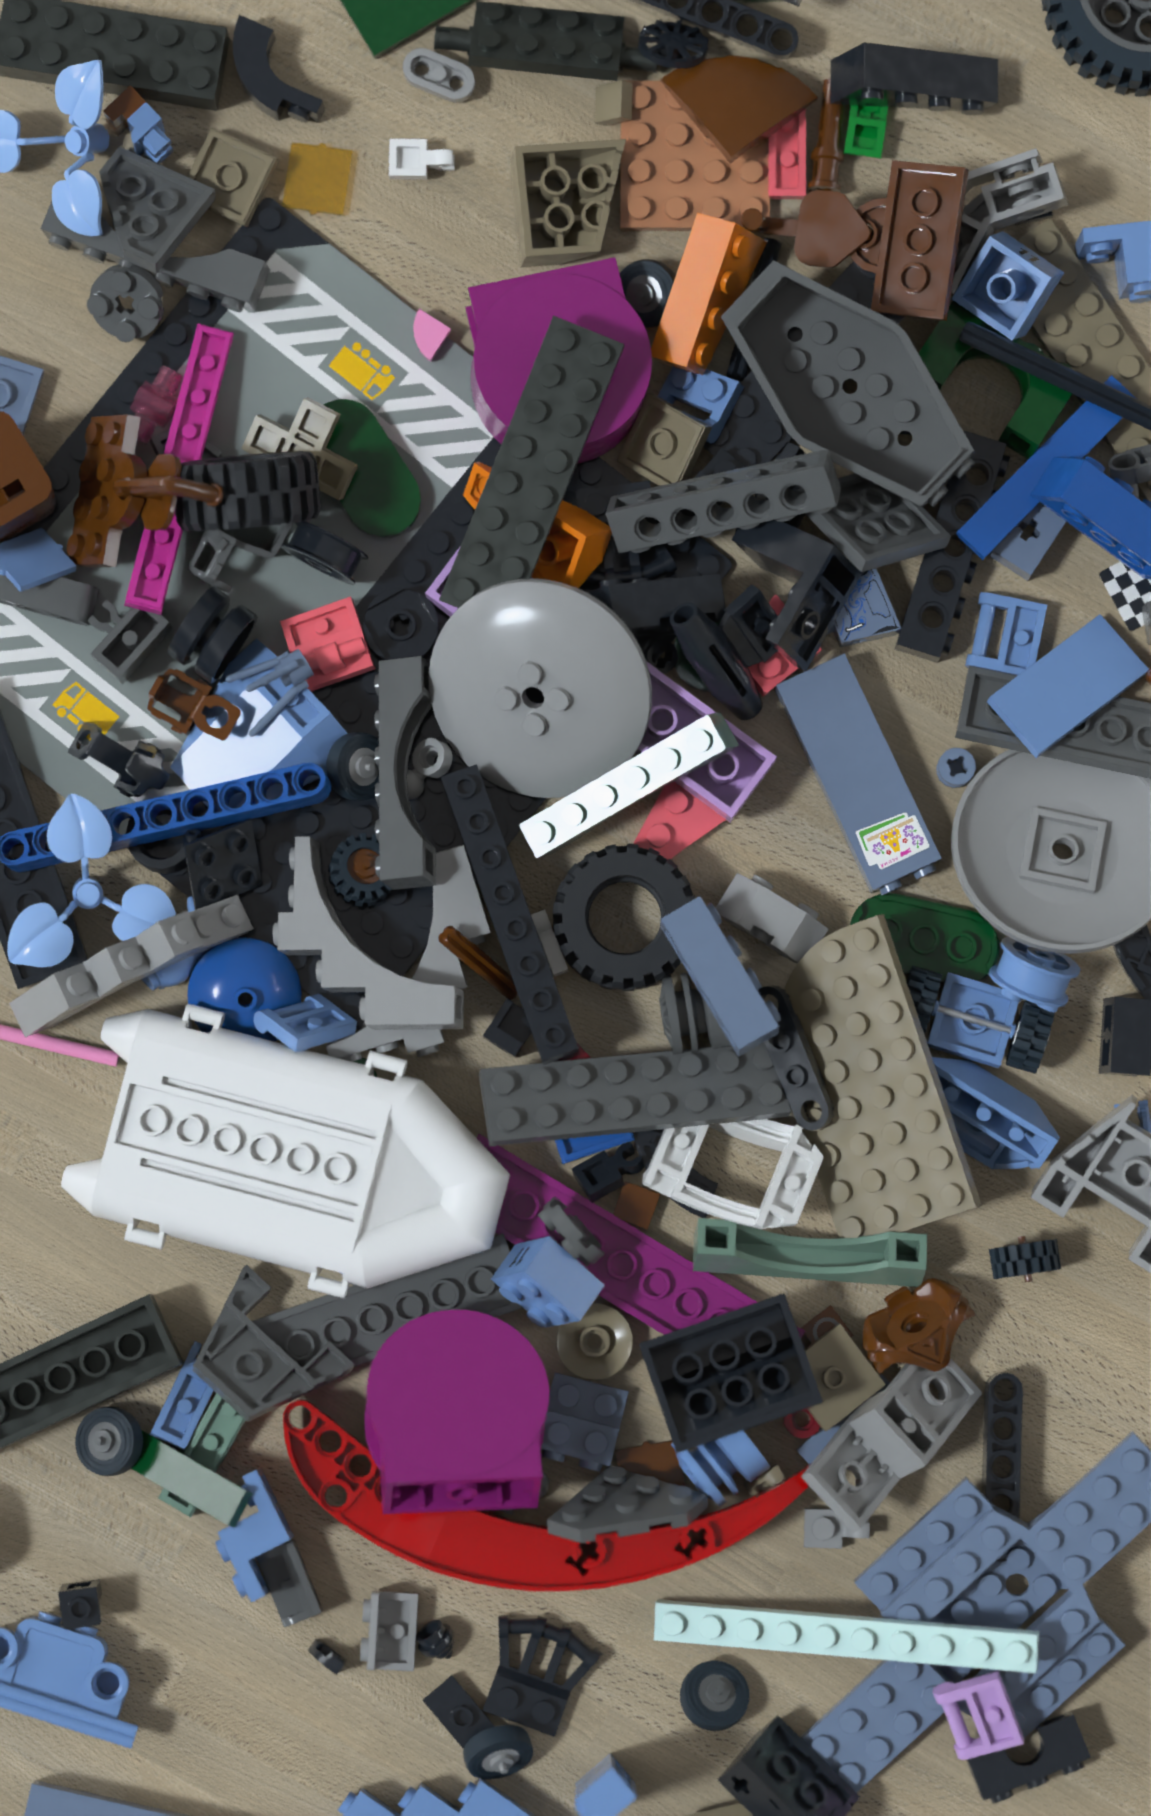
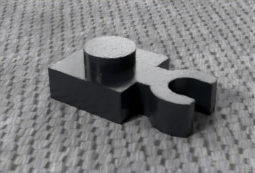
[571,1142,644,1203]

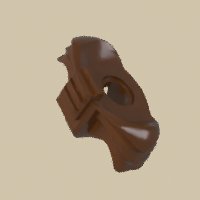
[863,1278,976,1373]

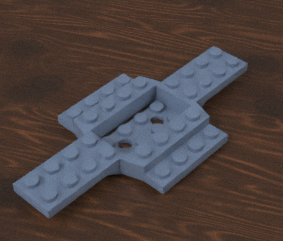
[801,1431,1151,1793]

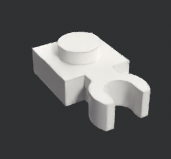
[531,910,568,977]

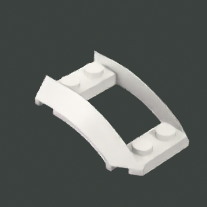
[642,1119,824,1229]

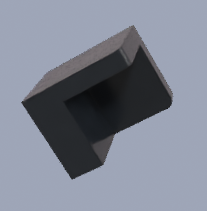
[483,998,532,1058]

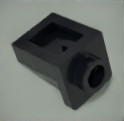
[58,1579,102,1630]

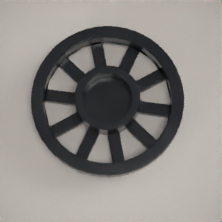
[638,20,708,68]

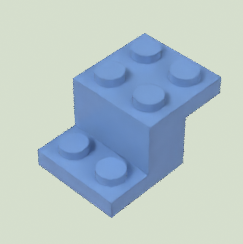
[1075,221,1151,303]
[215,1468,294,1602]

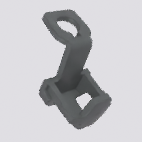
[189,523,293,593]

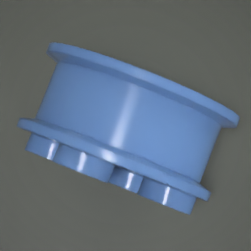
[989,937,1080,1012]

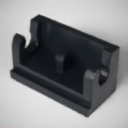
[1099,997,1151,1077]

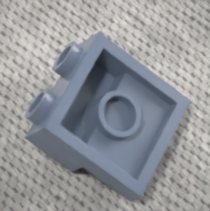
[541,1373,629,1472]

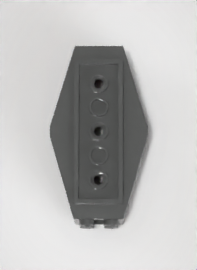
[721,260,975,508]

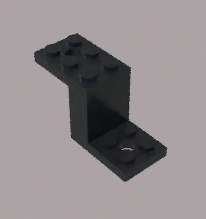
[732,442,862,671]

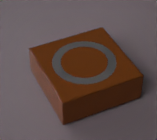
[801,1305,854,1343]

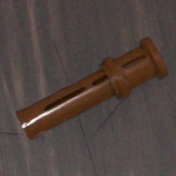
[807,79,844,192]

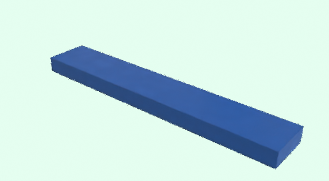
[956,375,1136,560]

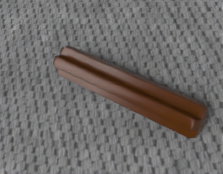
[438,926,517,1000]

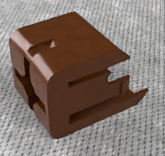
[0,411,56,543]

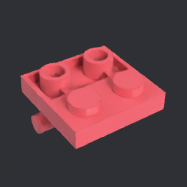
[280,596,376,692]

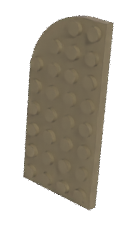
[784,914,982,1238]

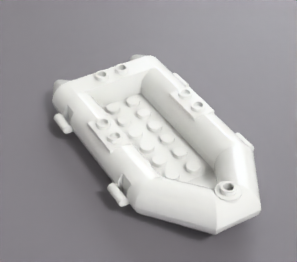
[61,1003,510,1299]

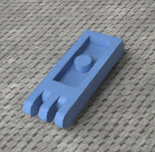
[150,1341,213,1450]

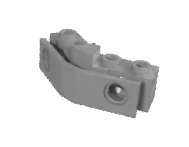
[951,148,1069,297]

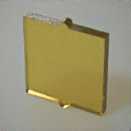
[282,142,353,216]

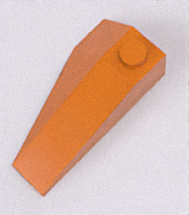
[463,462,612,588]

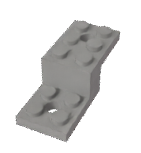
[801,1358,982,1532]

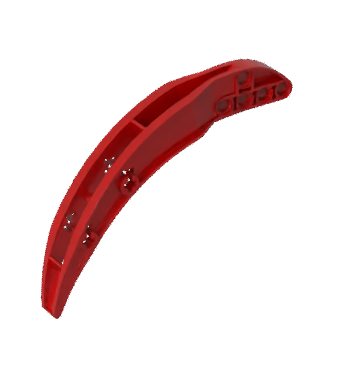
[283,1399,811,1592]

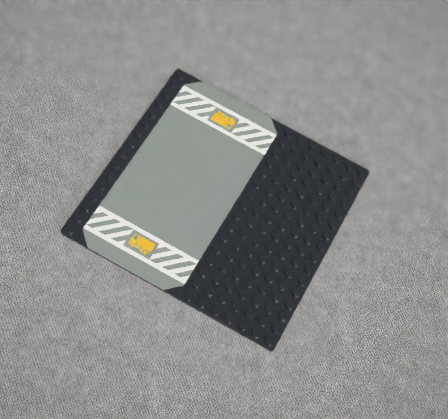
[0,197,732,1030]

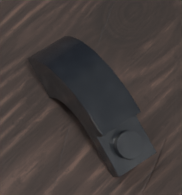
[233,15,325,123]

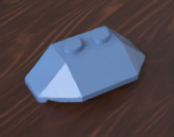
[932,1057,1060,1169]

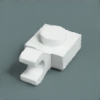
[389,139,455,179]

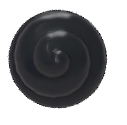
[416,1620,454,1659]

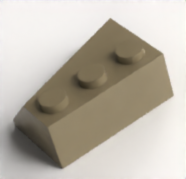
[510,139,626,267]

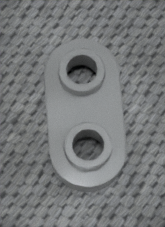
[403,48,475,103]

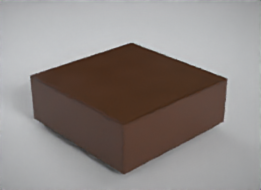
[613,1181,660,1230]

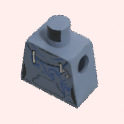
[828,568,901,647]

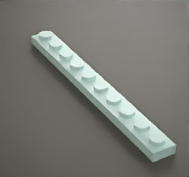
[654,1599,1039,1673]

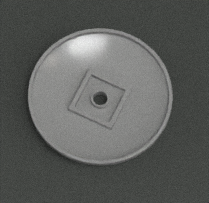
[429,579,652,798]
[951,749,1151,953]

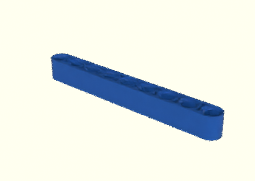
[0,763,331,872]

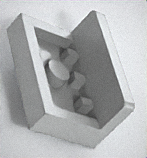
[360,1591,419,1671]

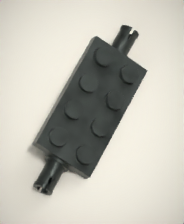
[434,1,658,81]

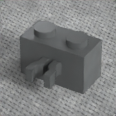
[87,599,173,684]

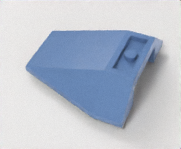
[170,638,348,809]

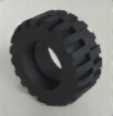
[175,451,321,531]
[553,843,696,991]

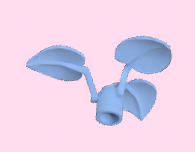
[0,60,109,236]
[7,793,176,968]

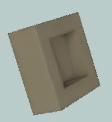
[595,80,633,126]

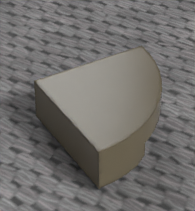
[743,1464,784,1495]

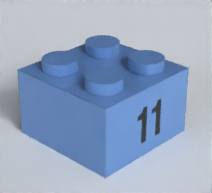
[952,231,1064,341]
[491,1236,605,1328]

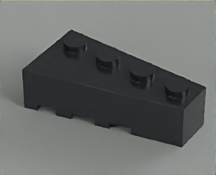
[830,42,998,115]

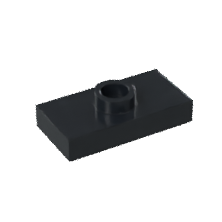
[422,1675,495,1749]

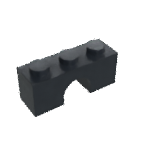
[966,1711,1091,1804]

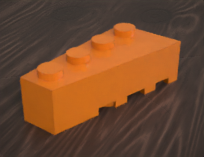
[651,212,767,376]

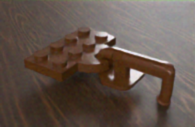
[741,160,969,321]
[67,414,223,568]

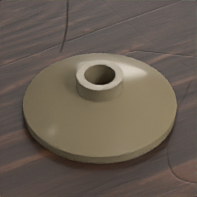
[556,1303,633,1380]

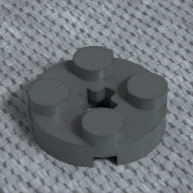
[87,265,164,342]
[538,1196,605,1266]

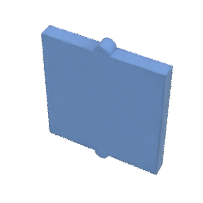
[0,528,76,592]

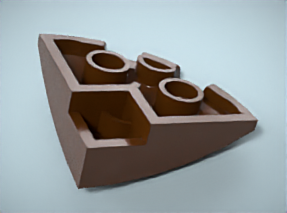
[660,55,818,164]

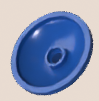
[187,937,302,1042]

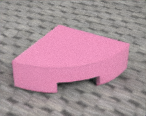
[413,309,451,362]

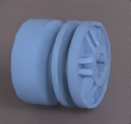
[671,1431,771,1507]

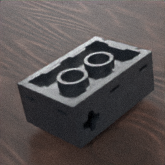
[717,1715,860,1816]

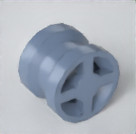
[936,748,976,788]

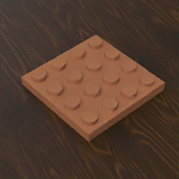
[620,80,770,231]

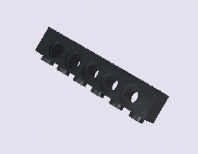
[894,430,1010,663]

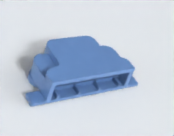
[0,1611,139,1749]

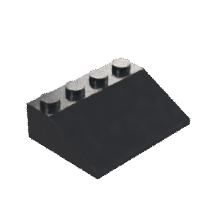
[639,1293,823,1454]

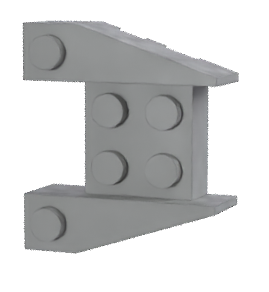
[1031,1095,1151,1273]

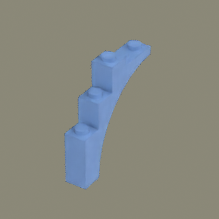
[338,1779,536,1816]

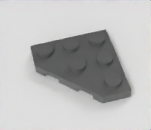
[99,147,216,274]
[547,1466,708,1543]

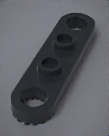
[757,985,835,1130]

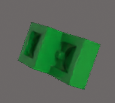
[844,105,888,159]

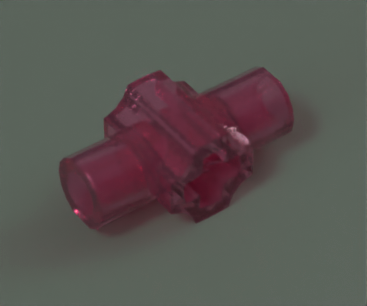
[130,366,183,443]

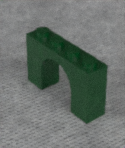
[918,301,1072,459]

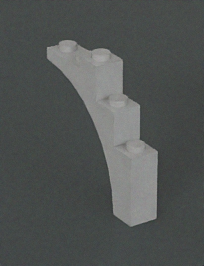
[273,837,464,1030]
[326,844,491,1062]
[9,895,253,1037]

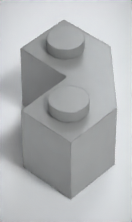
[716,873,828,964]

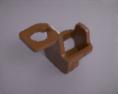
[147,668,241,741]

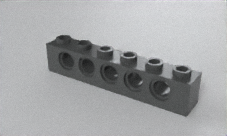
[606,449,841,553]

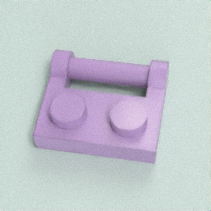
[932,1671,1023,1760]

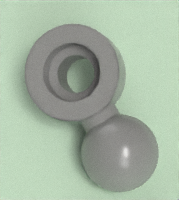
[407,738,452,800]

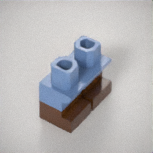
[103,85,173,164]

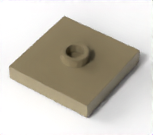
[188,127,279,228]
[617,393,712,486]
[805,1324,886,1432]

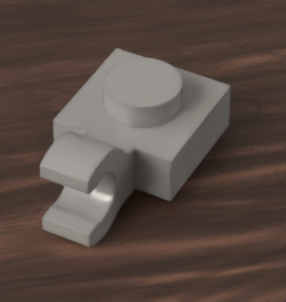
[804,1508,870,1549]

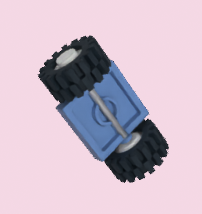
[907,965,1055,1074]

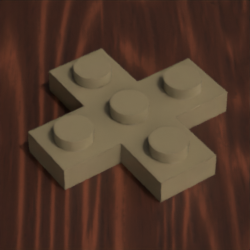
[241,397,358,500]

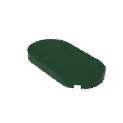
[324,399,421,538]
[850,893,999,983]

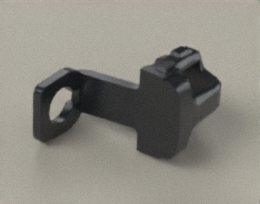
[68,722,169,798]

